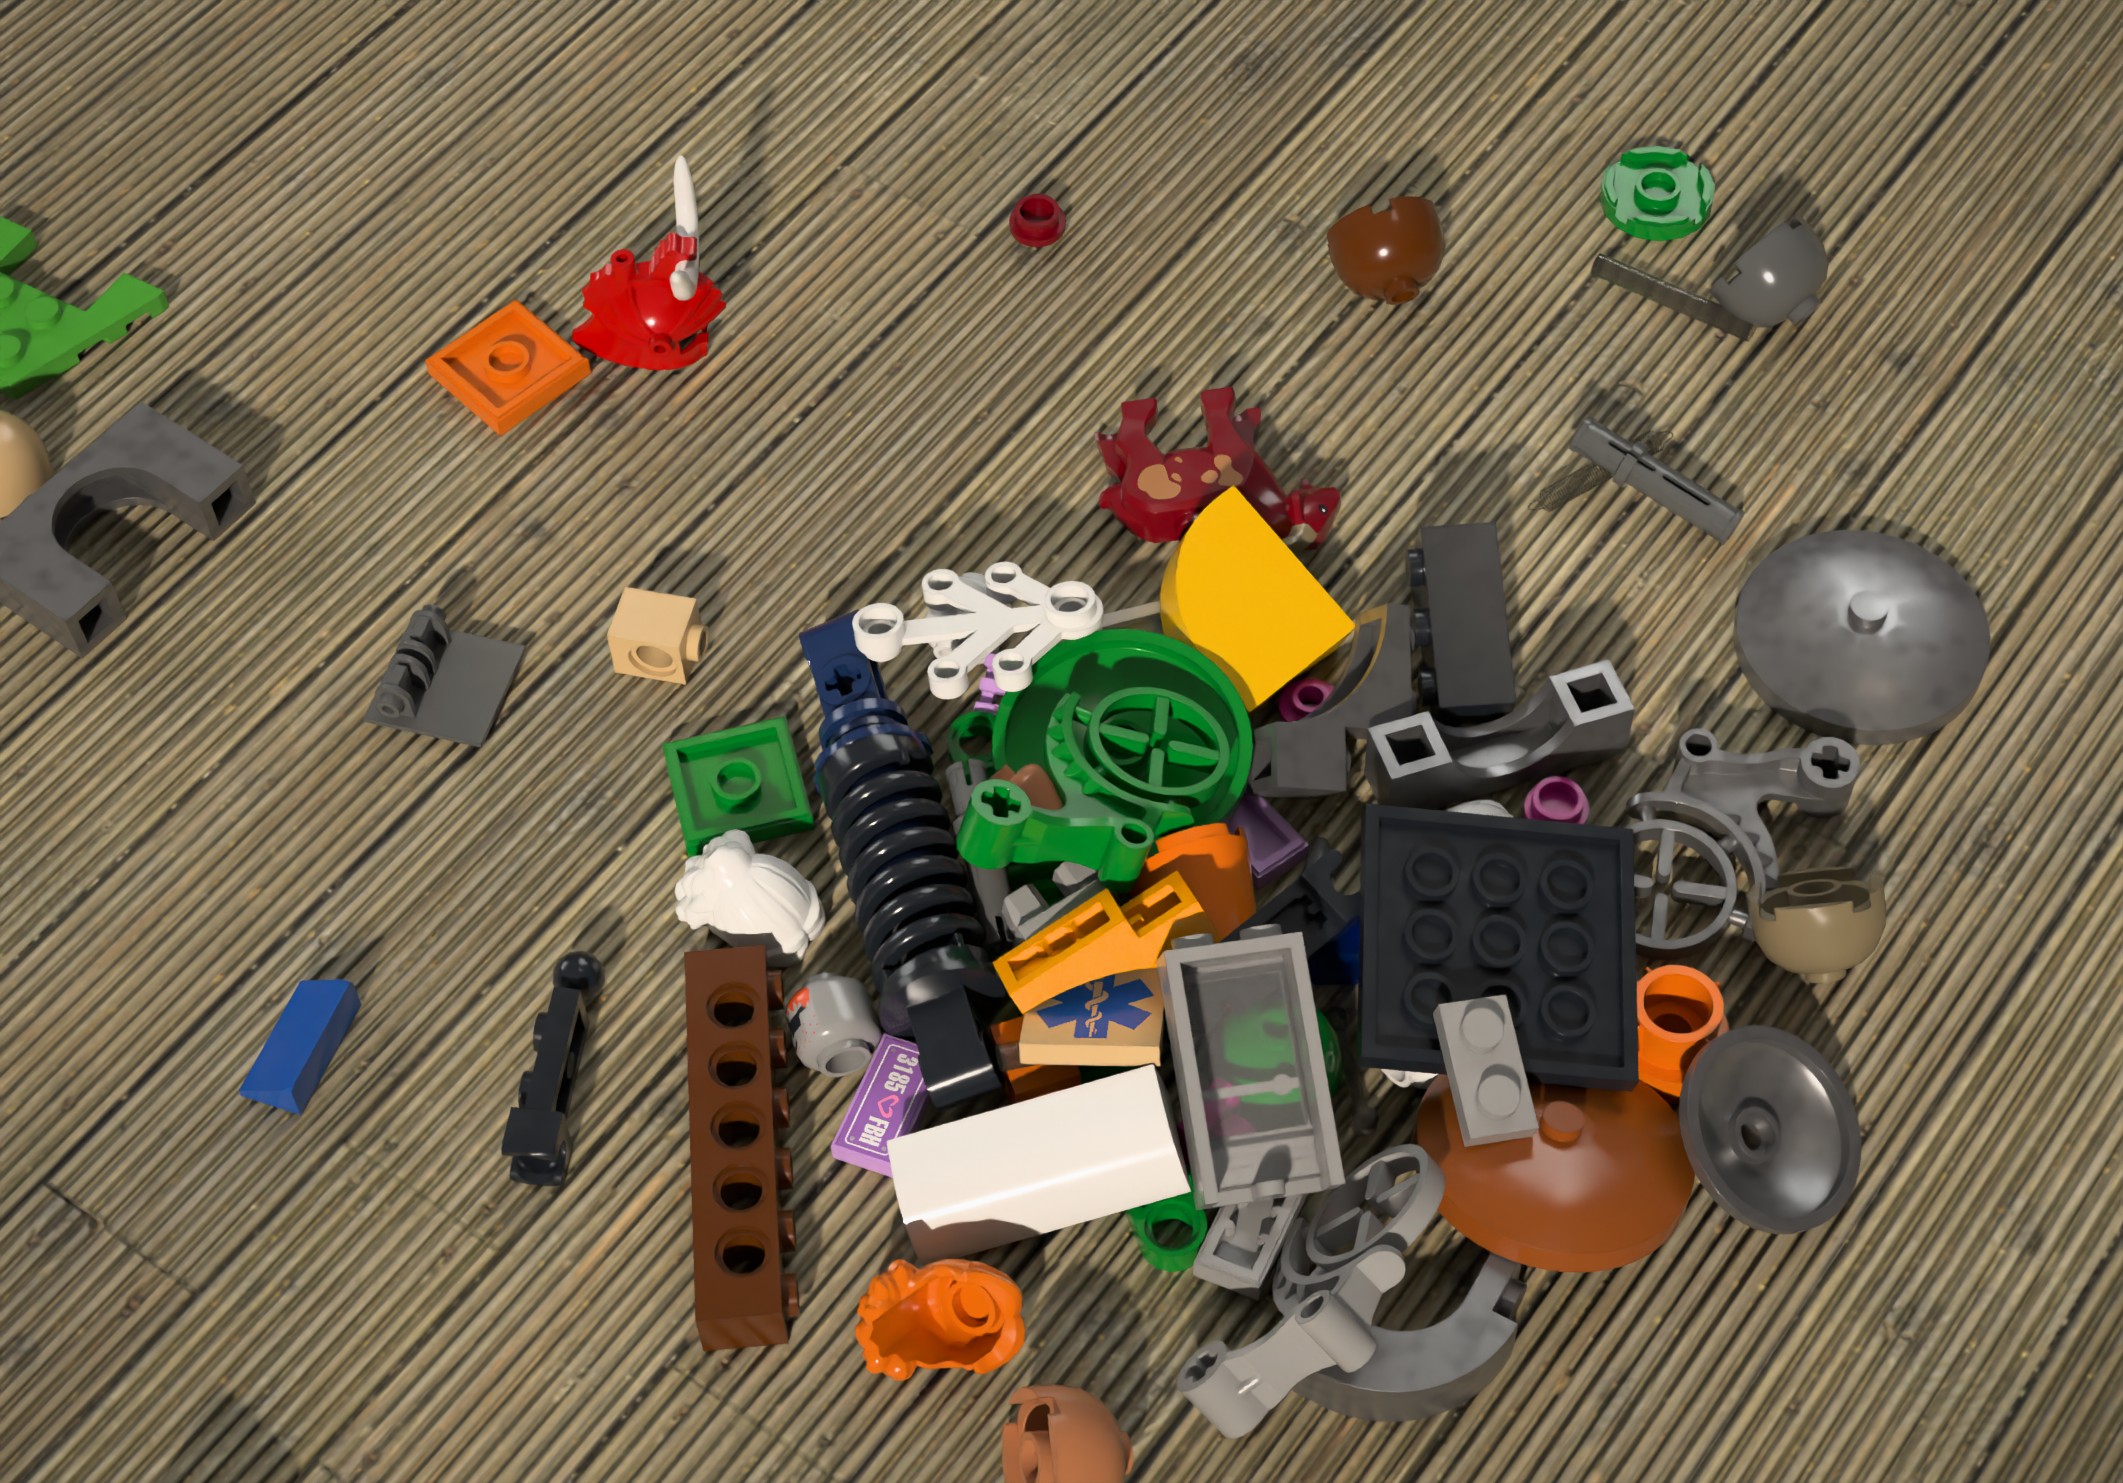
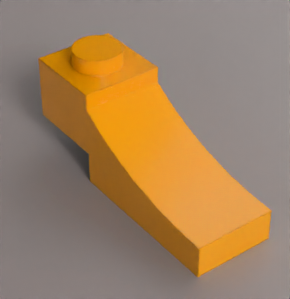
[992,870,1223,1014]

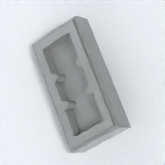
[1193,1194,1308,1300]

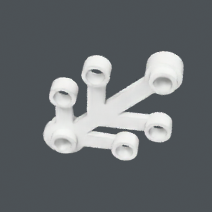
[852,562,1104,699]

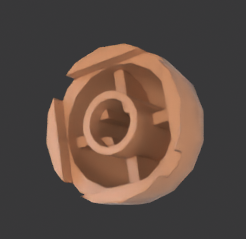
[1002,1384,1133,1483]

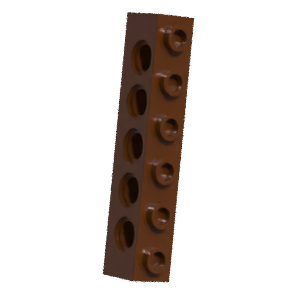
[684,945,800,1351]

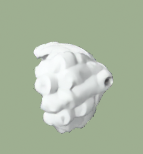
[675,829,826,967]

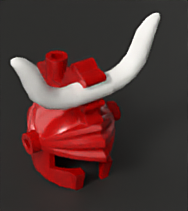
[572,156,726,371]

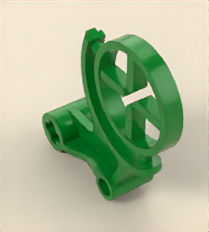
[956,687,1230,893]

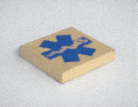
[1019,968,1166,1067]

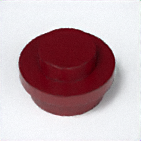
[1009,194,1066,247]

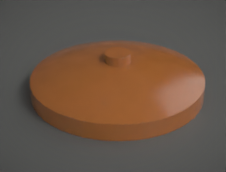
[1412,1074,1695,1272]

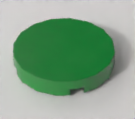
[1599,146,1715,241]

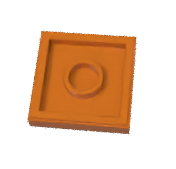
[425,299,591,436]

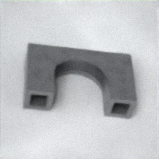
[0,401,256,659]

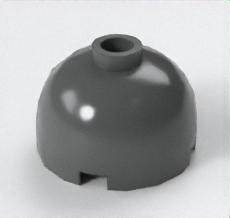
[1710,213,1829,328]

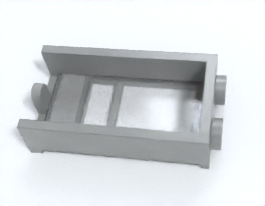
[1155,924,1345,1210]

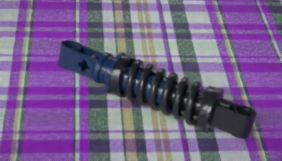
[799,609,1005,1112]

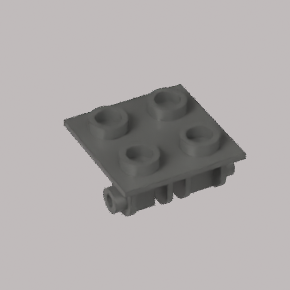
[363,604,526,748]

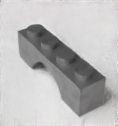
[1364,659,1635,810]

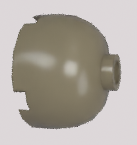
[1746,867,1886,983]

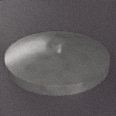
[1733,530,1990,745]

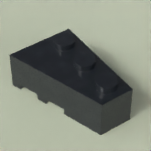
[1405,522,1516,725]

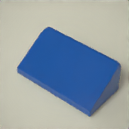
[239,979,361,1115]

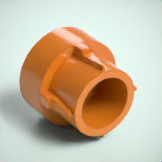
[1637,965,1730,1104]

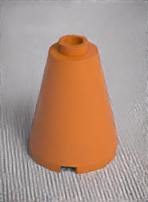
[1127,823,1256,1018]

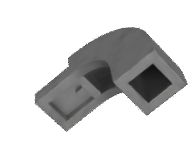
[1293,1252,1527,1422]

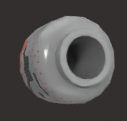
[786,973,882,1077]

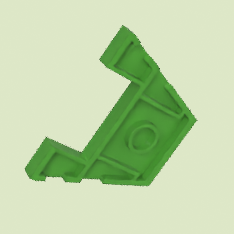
[0,216,169,400]

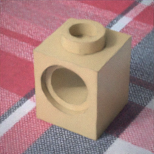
[607,587,709,685]

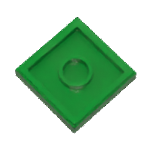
[662,716,814,858]

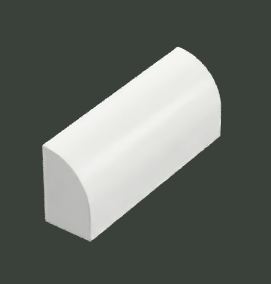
[886,1064,1192,1267]

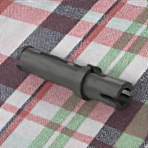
[1569,416,1745,545]
[945,759,1014,956]

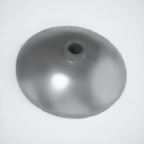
[1679,1025,1861,1234]

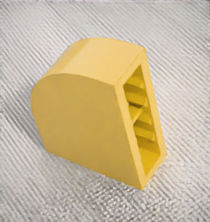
[1160,485,1355,719]

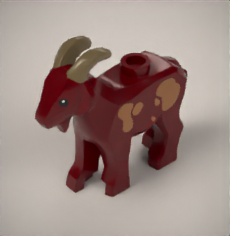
[1095,387,1341,566]

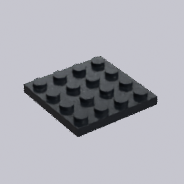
[1357,803,1639,1092]

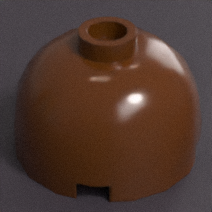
[1326,196,1445,305]

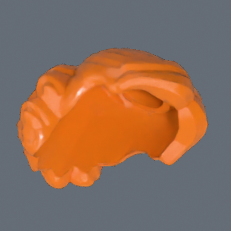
[855,1259,1025,1381]

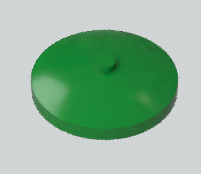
[992,629,1253,860]

